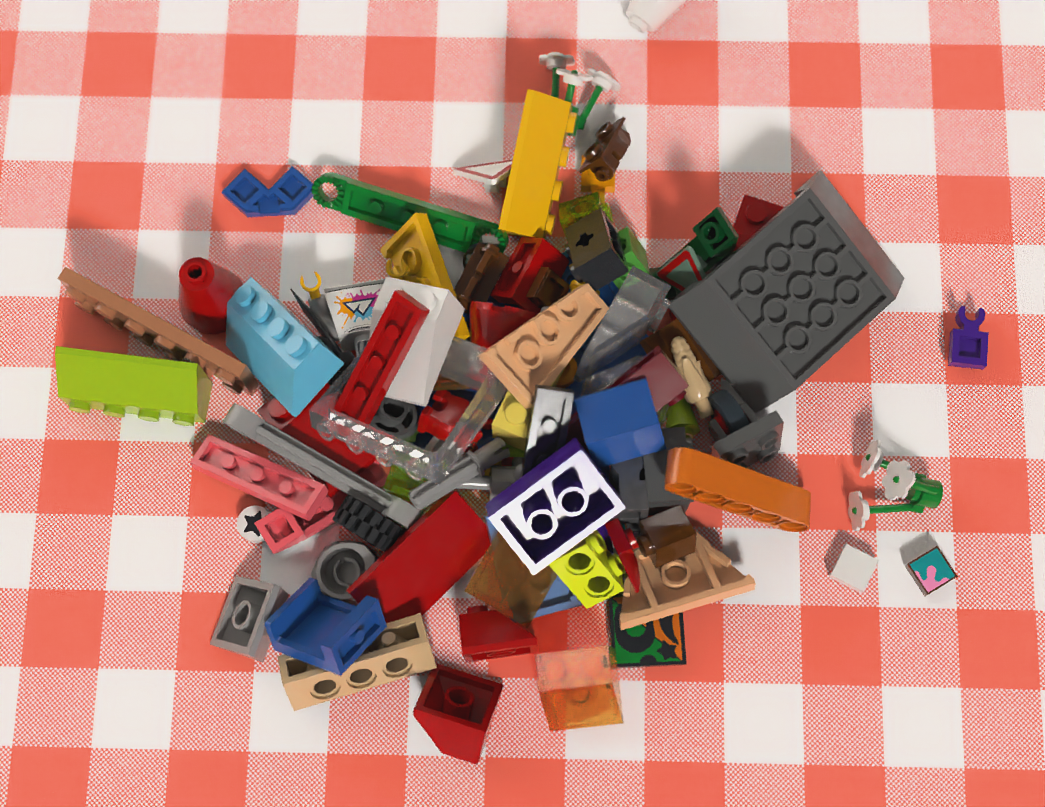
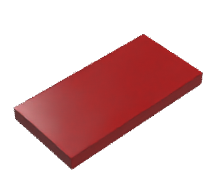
[346,490,491,623]

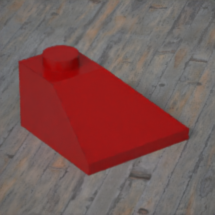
[459,605,538,663]
[413,663,504,765]

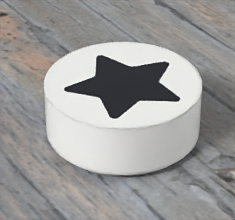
[237,506,270,543]

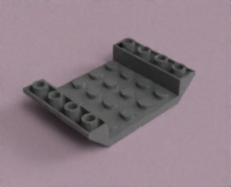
[667,170,905,413]

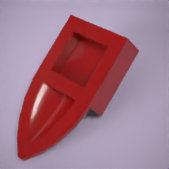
[604,518,640,593]

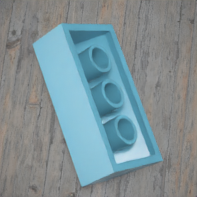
[225,276,344,418]

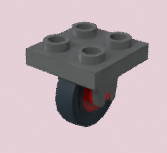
[708,389,784,468]

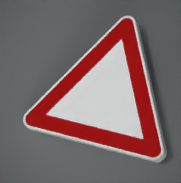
[453,159,513,193]

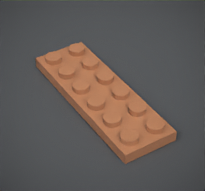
[58,267,259,396]

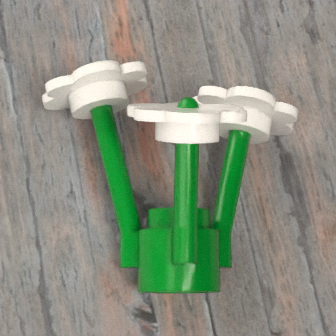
[539,52,621,137]
[848,440,943,531]

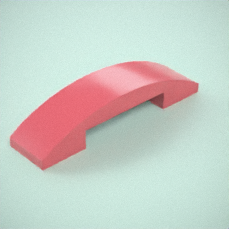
[254,455,397,554]

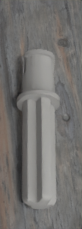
[409,436,510,510]

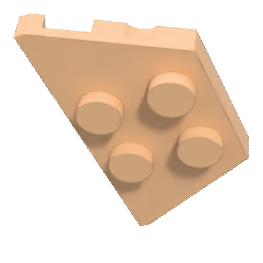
[619,532,756,630]

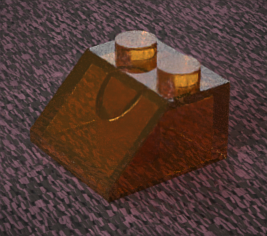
[535,645,624,732]

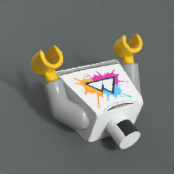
[300,259,409,361]

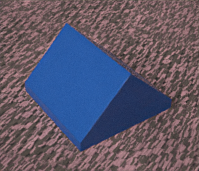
[574,378,667,468]

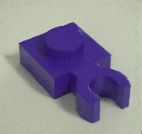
[948,306,989,370]

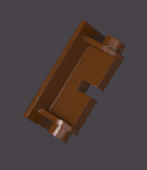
[579,116,631,182]
[454,242,510,314]

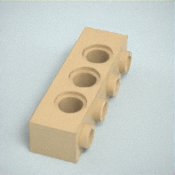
[277,613,437,711]

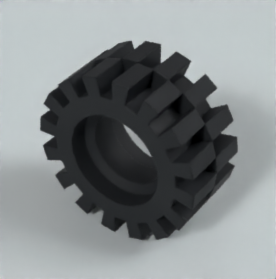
[332,495,403,552]

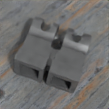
[609,456,649,531]

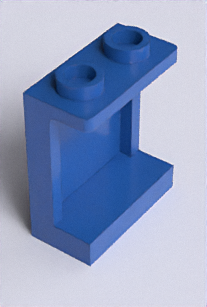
[265,578,387,676]

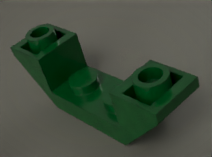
[623,207,739,317]

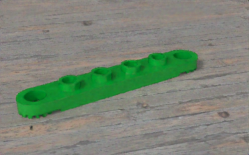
[312,172,509,254]

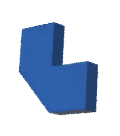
[221,166,314,217]

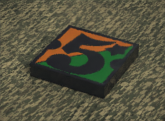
[608,594,687,669]

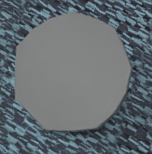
[311,540,378,606]

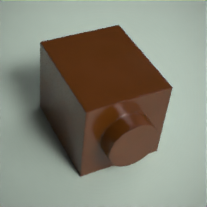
[637,505,697,568]

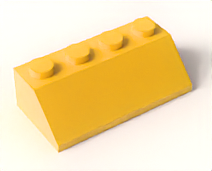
[498,89,577,239]

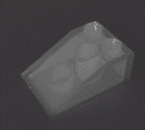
[573,266,671,382]

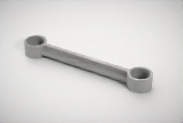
[222,403,423,530]

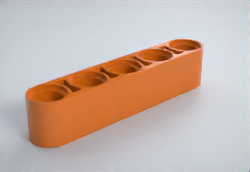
[664,447,811,532]

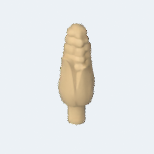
[671,336,714,419]

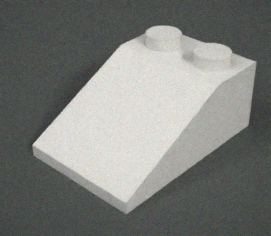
[368,277,465,407]

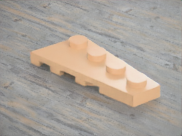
[478,283,610,409]

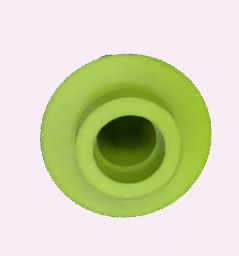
[665,398,700,439]

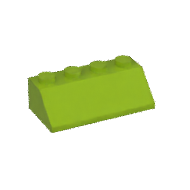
[55,346,213,426]

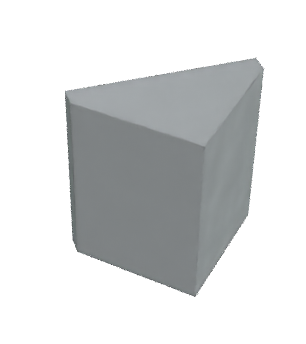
[210,576,288,663]

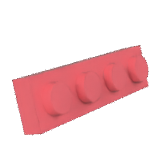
[189,434,329,521]

